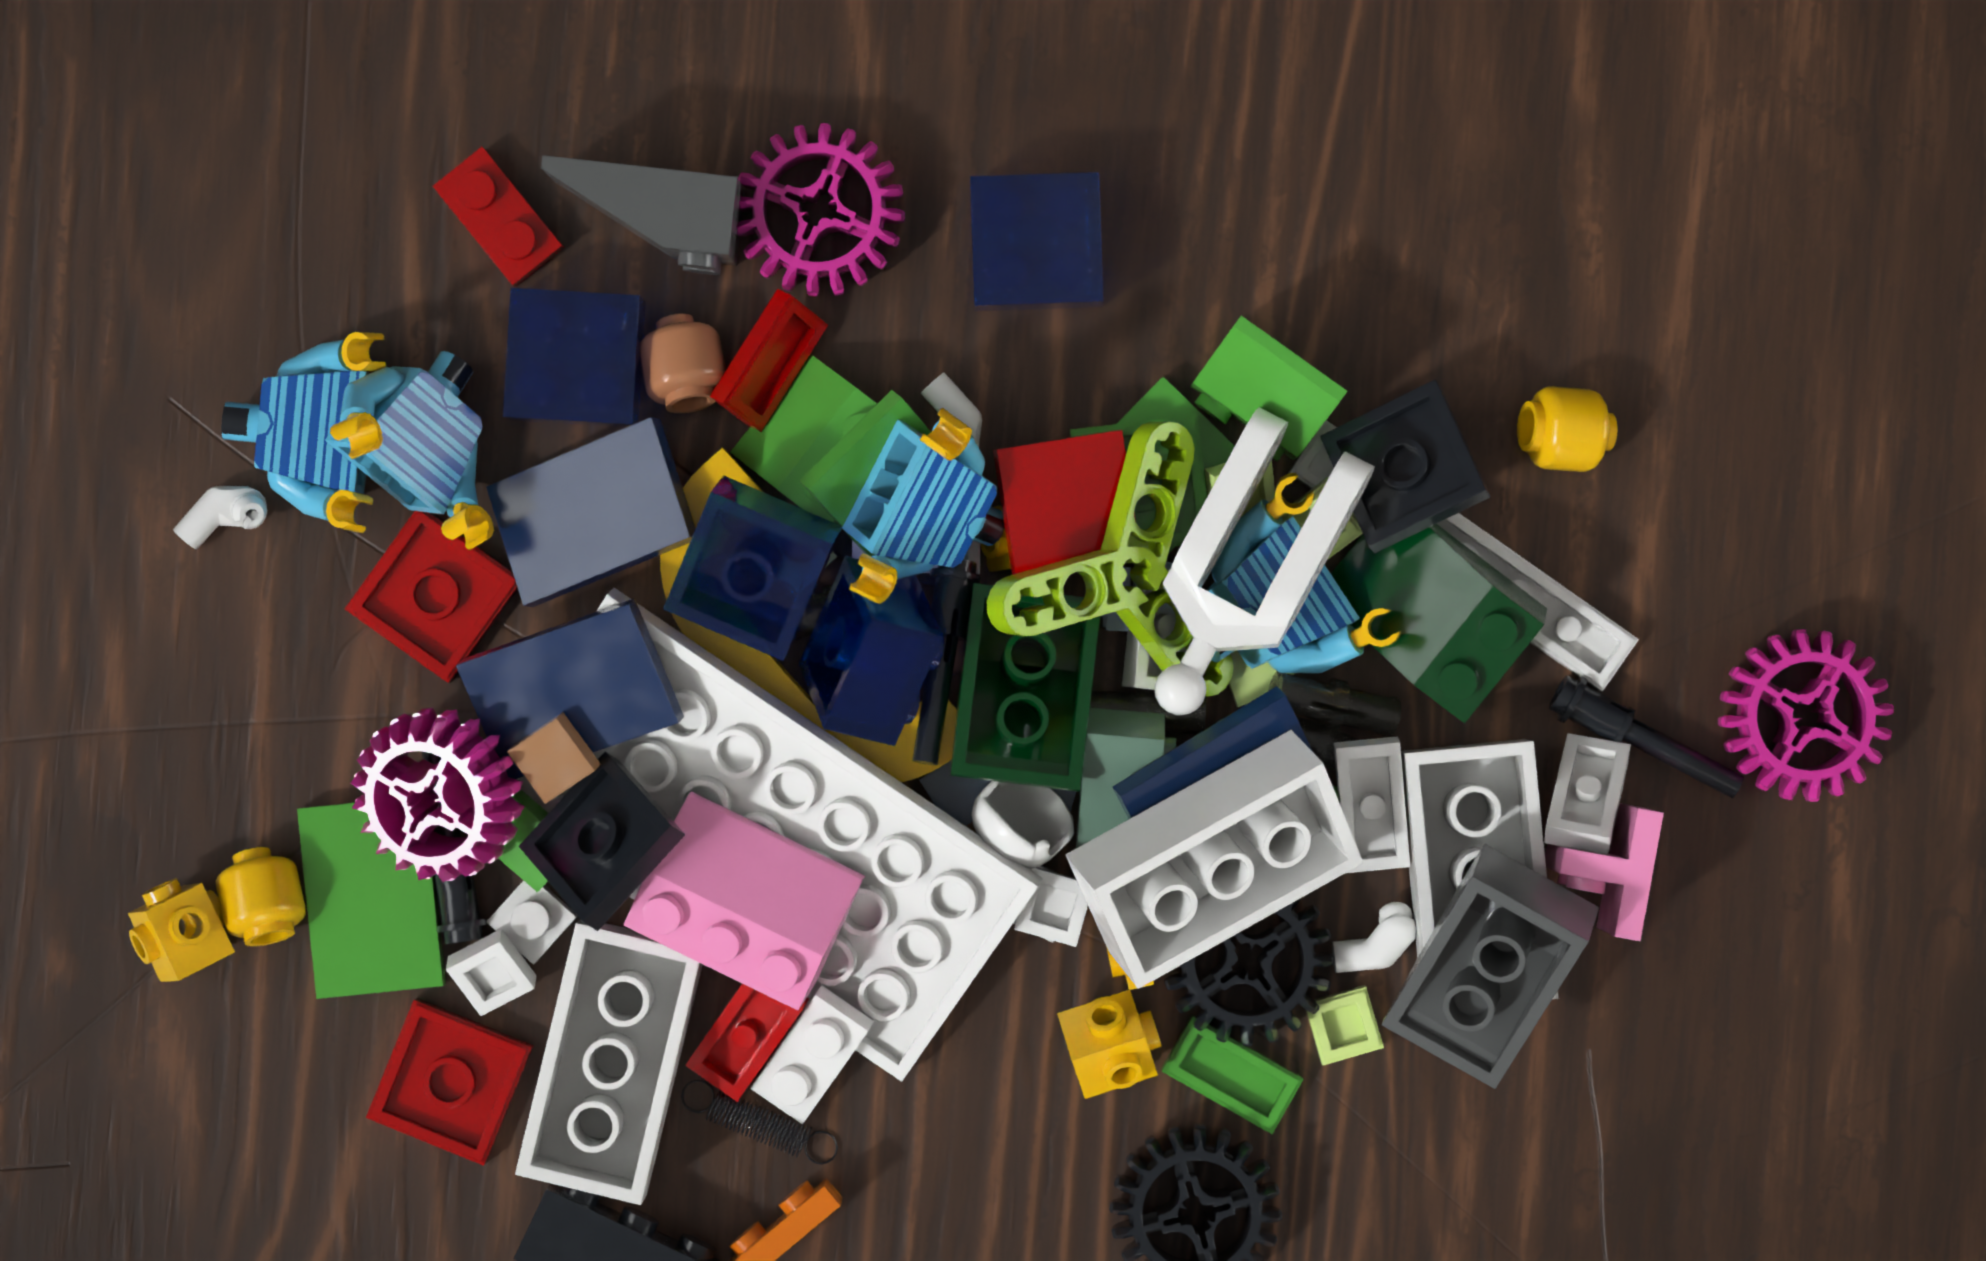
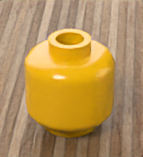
[1517,386,1618,472]
[216,847,306,946]

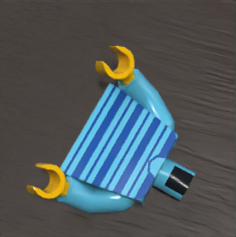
[221,332,386,533]
[325,351,494,550]
[842,408,1005,604]
[1207,473,1401,674]

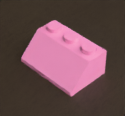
[623,791,865,1010]

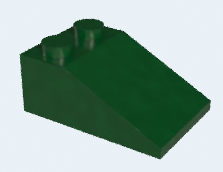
[1331,524,1547,724]
[950,583,1100,792]

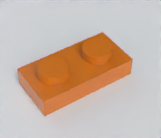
[729,1178,843,1261]

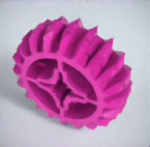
[737,123,905,297]
[1718,629,1894,802]
[351,707,525,882]

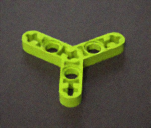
[987,421,1234,697]

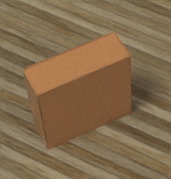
[507,712,601,804]

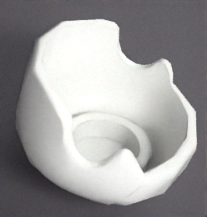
[972,781,1074,868]

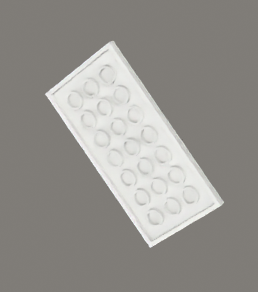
[518,588,1043,1082]

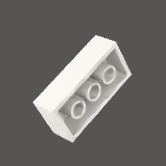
[1065,730,1364,989]
[1401,739,1559,999]
[515,920,703,1205]

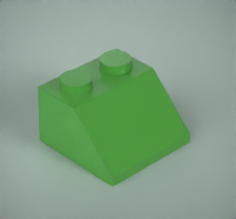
[1190,315,1347,462]
[730,354,877,530]

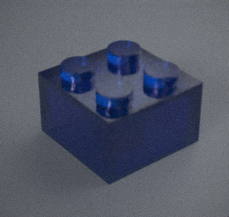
[970,172,1103,311]
[503,288,646,427]
[663,475,843,661]
[799,556,944,746]

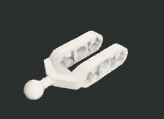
[1154,407,1375,715]

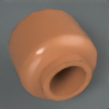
[639,314,727,413]

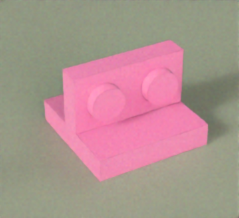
[1545,803,1664,941]

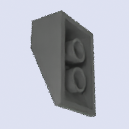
[541,155,745,275]
[1381,844,1599,1089]

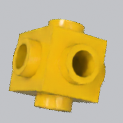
[128,878,235,982]
[1057,990,1162,1099]

